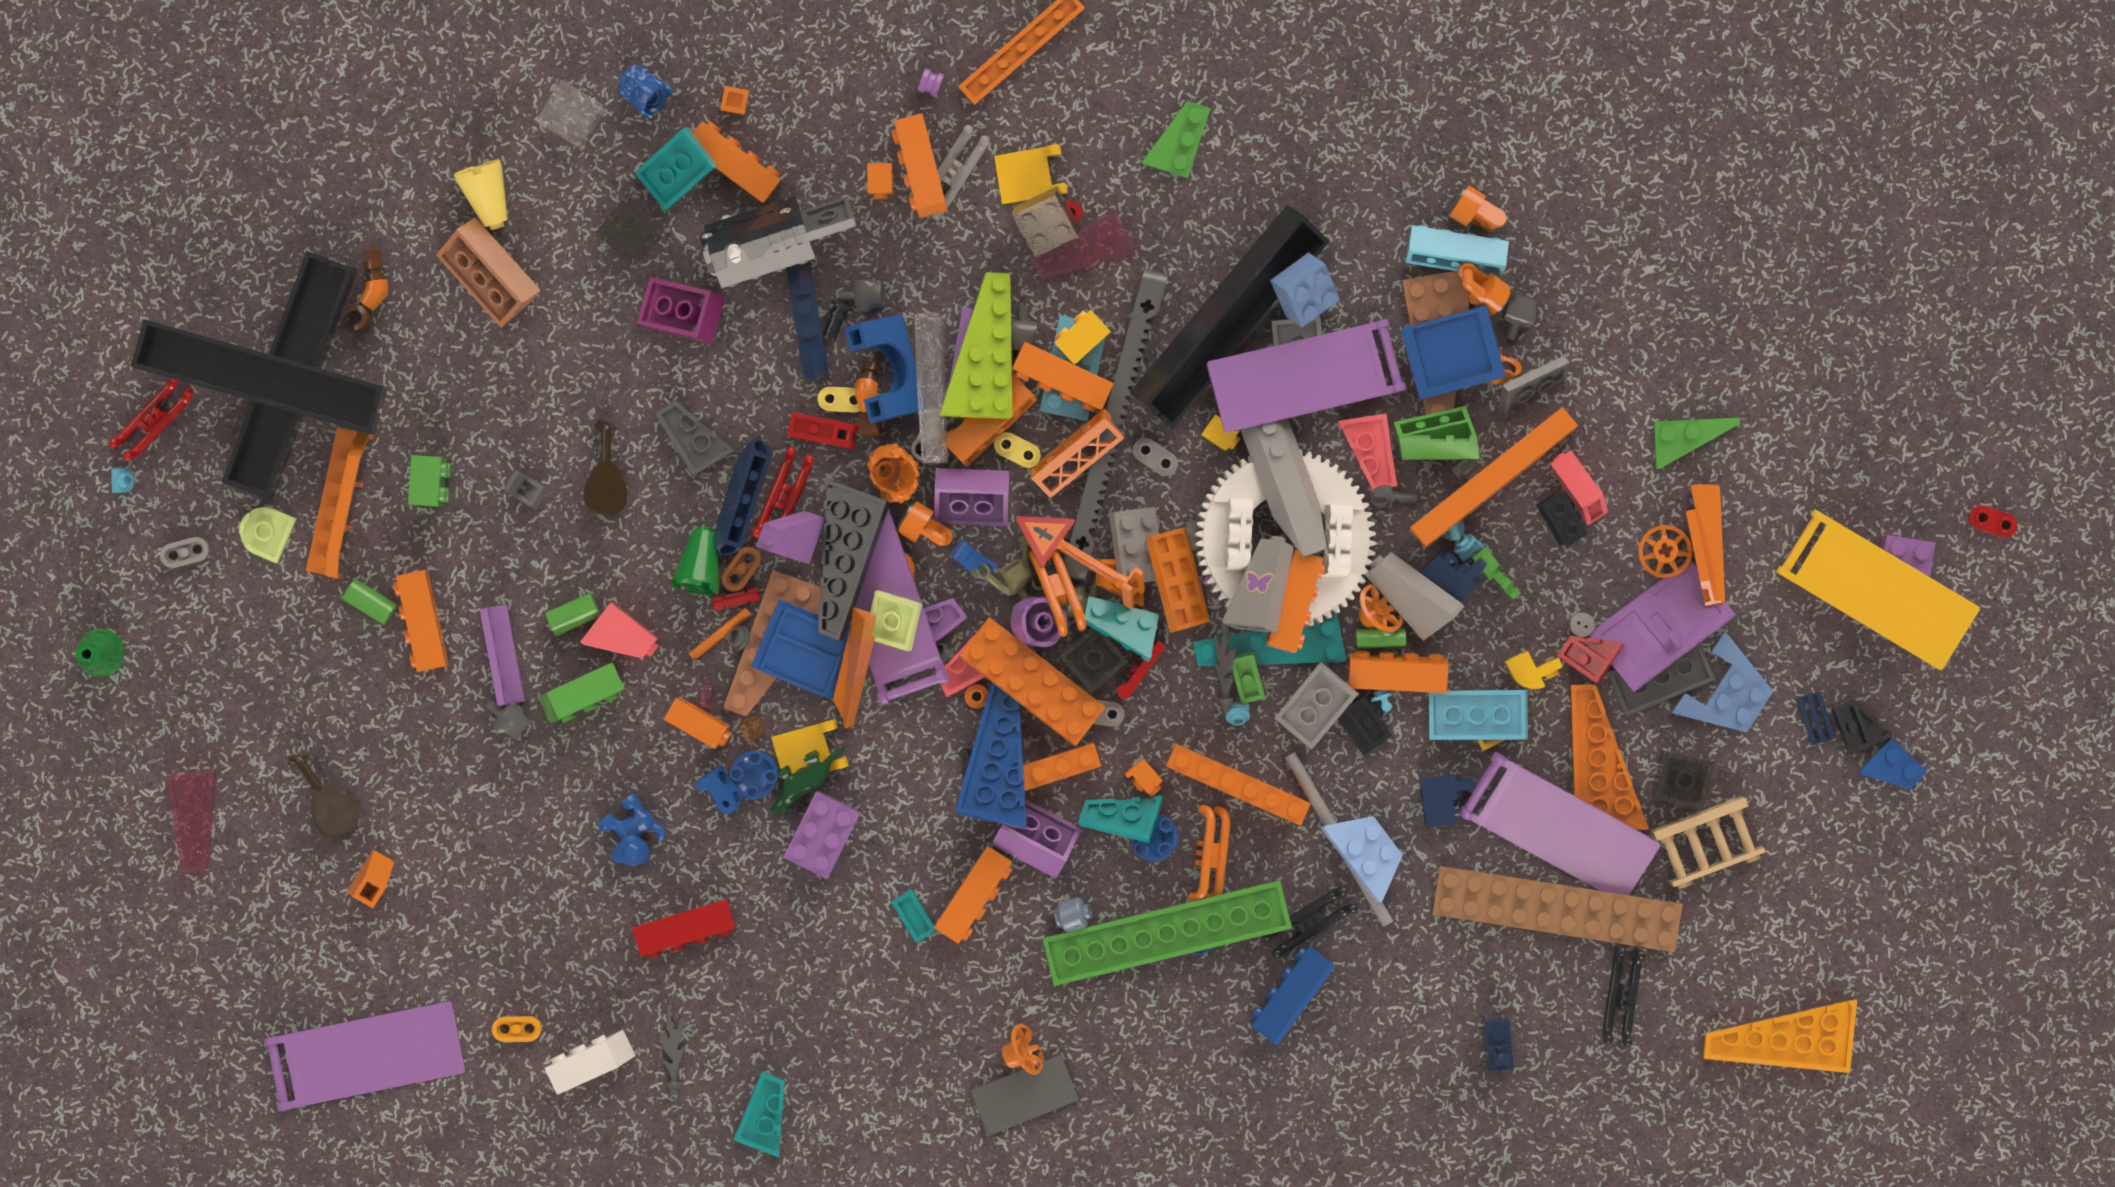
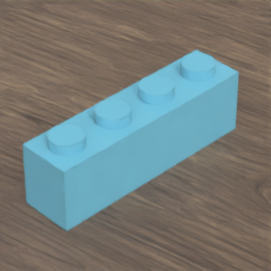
[1405,225,1509,279]

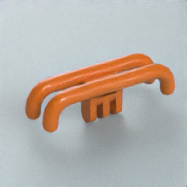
[1029,550,1087,637]
[1188,805,1231,901]

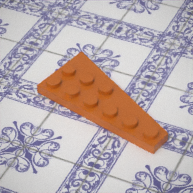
[1570,684,1649,830]

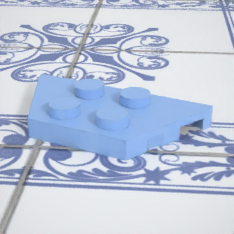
[1321,816,1403,903]

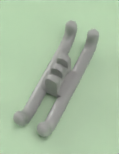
[932,125,989,220]

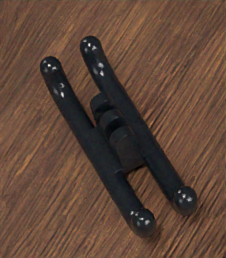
[1262,886,1358,958]
[1602,947,1646,1047]

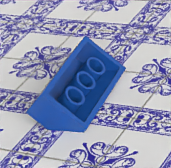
[1250,945,1335,1046]

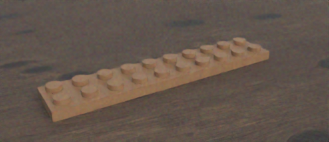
[1432,866,1683,952]

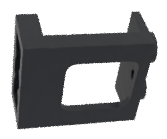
[1535,491,1588,547]

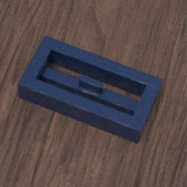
[1796,692,1835,746]

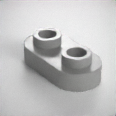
[1133,438,1178,476]
[160,537,210,568]
[1093,700,1125,726]

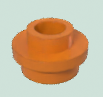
[965,684,988,709]

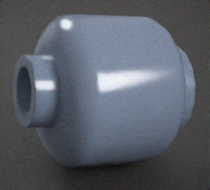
[1054,898,1092,932]

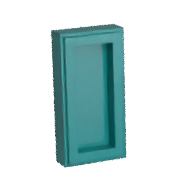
[891,889,937,943]

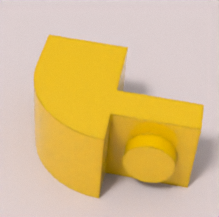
[1504,651,1563,689]

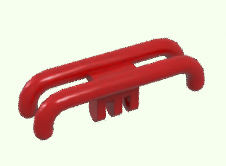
[109,378,194,462]
[752,447,814,538]

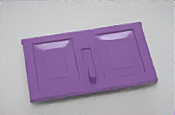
[1587,559,1736,692]

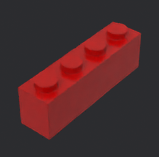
[632,899,736,959]

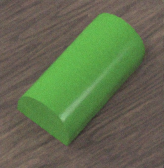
[342,579,398,625]
[546,593,600,636]
[1355,628,1406,650]

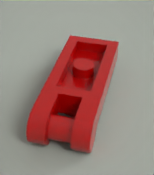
[787,412,858,450]
[1116,640,1166,699]

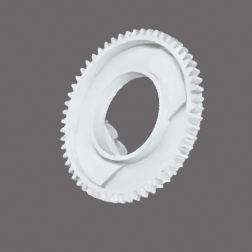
[1195,450,1376,628]

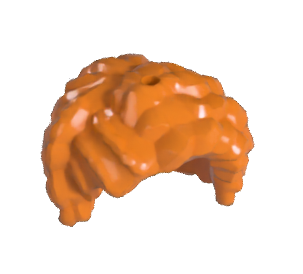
[867,443,920,503]

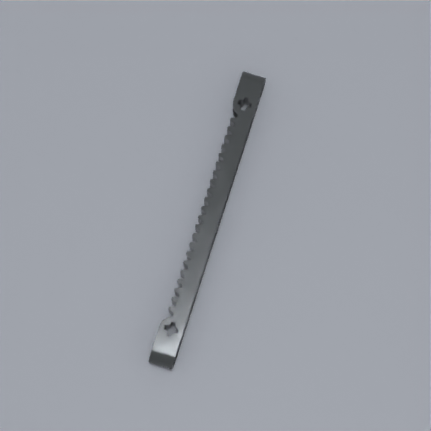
[1064,269,1168,582]

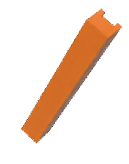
[1409,407,1578,549]

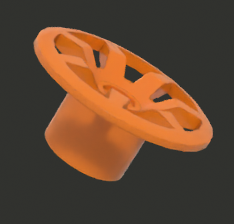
[1639,525,1692,578]
[1359,584,1404,632]
[1002,1024,1043,1075]

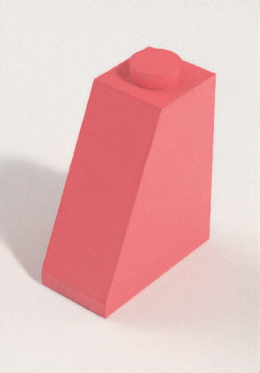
[1550,450,1608,525]
[581,603,659,658]

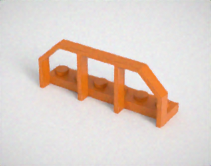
[306,427,374,579]

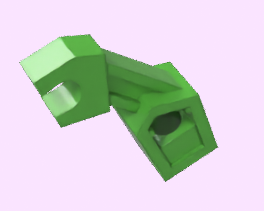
[1471,547,1521,599]

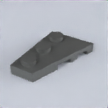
[1498,356,1570,420]
[654,400,735,476]

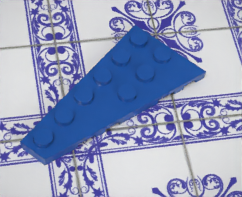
[955,682,1027,830]

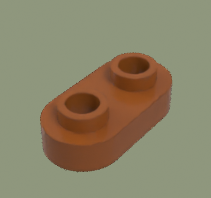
[722,547,761,591]

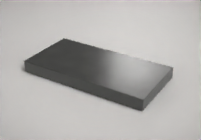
[1606,642,1716,717]
[970,1054,1079,1136]

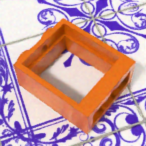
[664,697,732,749]

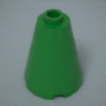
[670,526,719,596]
[75,628,125,677]

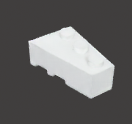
[545,1030,635,1095]

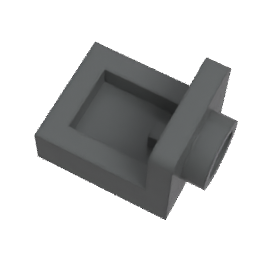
[504,470,549,510]

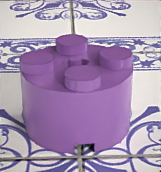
[1011,597,1067,647]

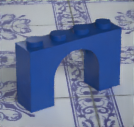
[844,315,927,424]

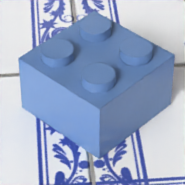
[1270,253,1340,327]

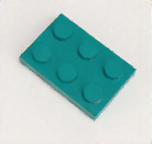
[634,127,717,211]

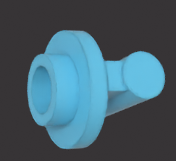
[111,468,134,493]
[1443,521,1465,541]
[1454,534,1484,562]
[1370,690,1394,712]
[1225,702,1250,726]

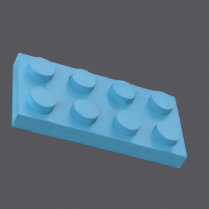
[1040,315,1108,421]
[1429,690,1528,740]

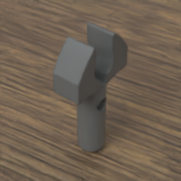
[1370,485,1417,508]

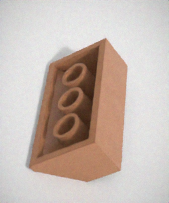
[436,217,541,328]

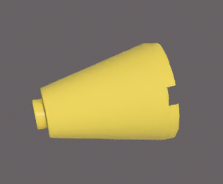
[454,159,508,230]

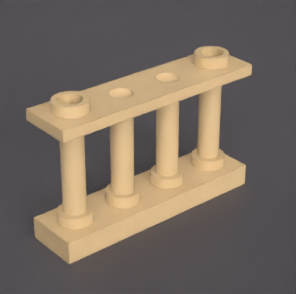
[1650,796,1766,889]

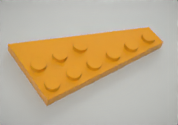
[1703,999,1857,1073]

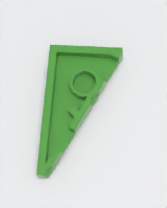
[1653,418,1740,469]

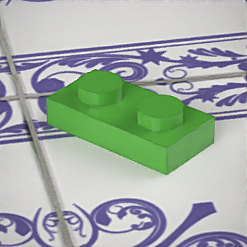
[1232,651,1265,704]

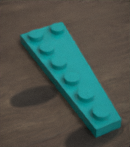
[1193,614,1346,666]

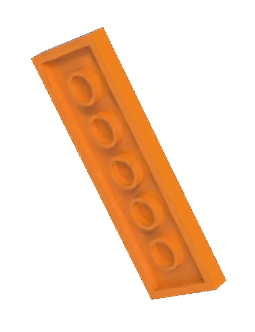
[959,617,1106,746]

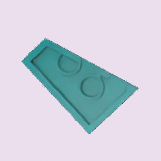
[1084,596,1159,662]
[1078,796,1163,843]
[733,1071,785,1157]

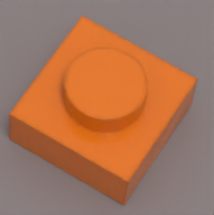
[720,86,750,116]

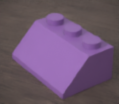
[934,468,1009,526]
[991,800,1081,878]

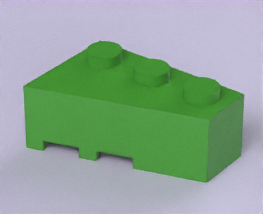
[1394,406,1480,460]
[538,663,625,724]

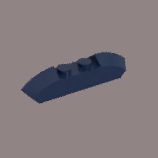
[787,262,829,381]
[715,437,772,556]

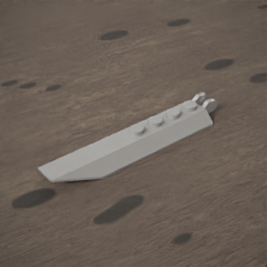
[1241,419,1327,557]

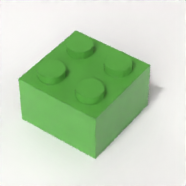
[408,455,451,507]

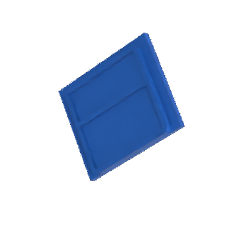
[1401,305,1506,400]
[750,599,851,700]

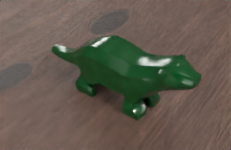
[770,747,845,814]

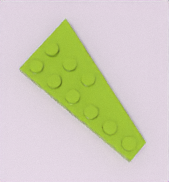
[938,272,1012,419]

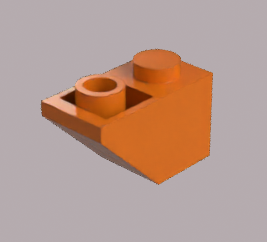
[347,849,394,908]

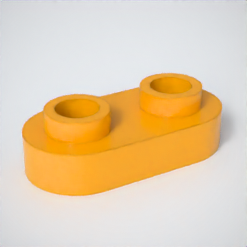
[492,1016,542,1042]

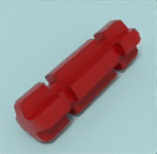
[712,587,760,611]

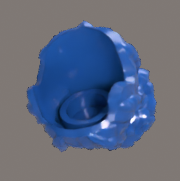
[618,65,673,118]

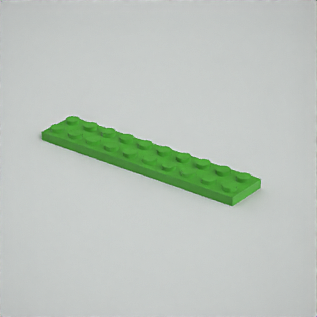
[1042,880,1292,986]

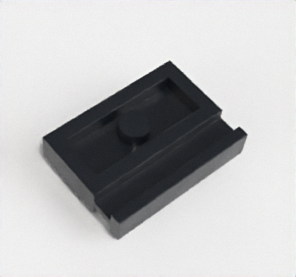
[1337,695,1392,756]

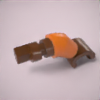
[345,249,388,332]
[855,351,886,438]

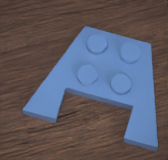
[1671,631,1773,732]

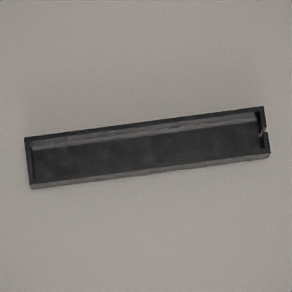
[1130,204,1330,429]
[221,251,357,500]
[130,319,388,435]

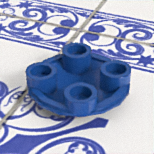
[729,751,778,800]
[1131,814,1179,862]

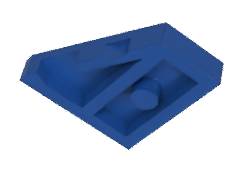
[1858,738,1927,789]

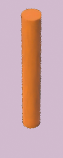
[689,607,752,661]

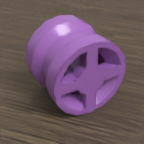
[918,68,944,98]

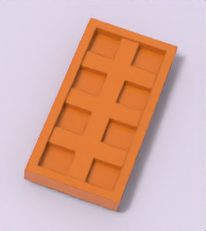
[1145,527,1210,633]

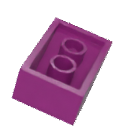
[637,277,725,345]

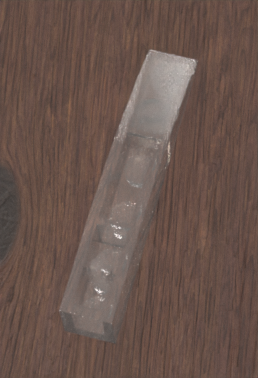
[915,312,948,464]

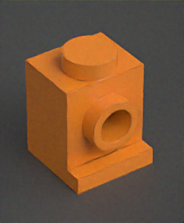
[1125,758,1163,797]

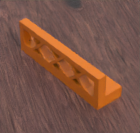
[1031,409,1124,498]

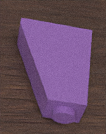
[756,511,825,564]

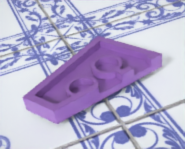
[924,598,968,643]

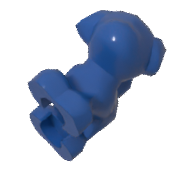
[597,793,667,867]

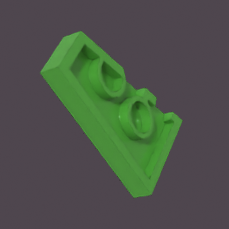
[1141,101,1211,179]

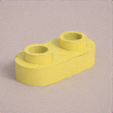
[818,387,861,413]
[994,432,1041,468]

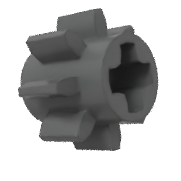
[1449,459,1480,482]

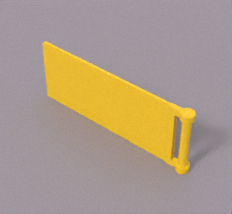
[1776,509,1980,670]

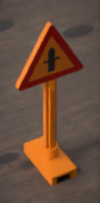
[1016,516,1145,610]

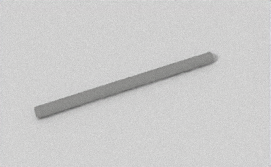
[1285,752,1393,927]

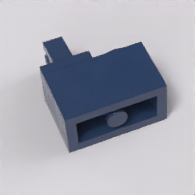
[1420,549,1487,602]
[1419,773,1475,828]
[1482,1017,1514,1072]

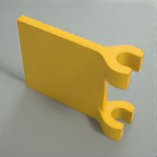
[994,144,1068,204]
[771,719,849,773]

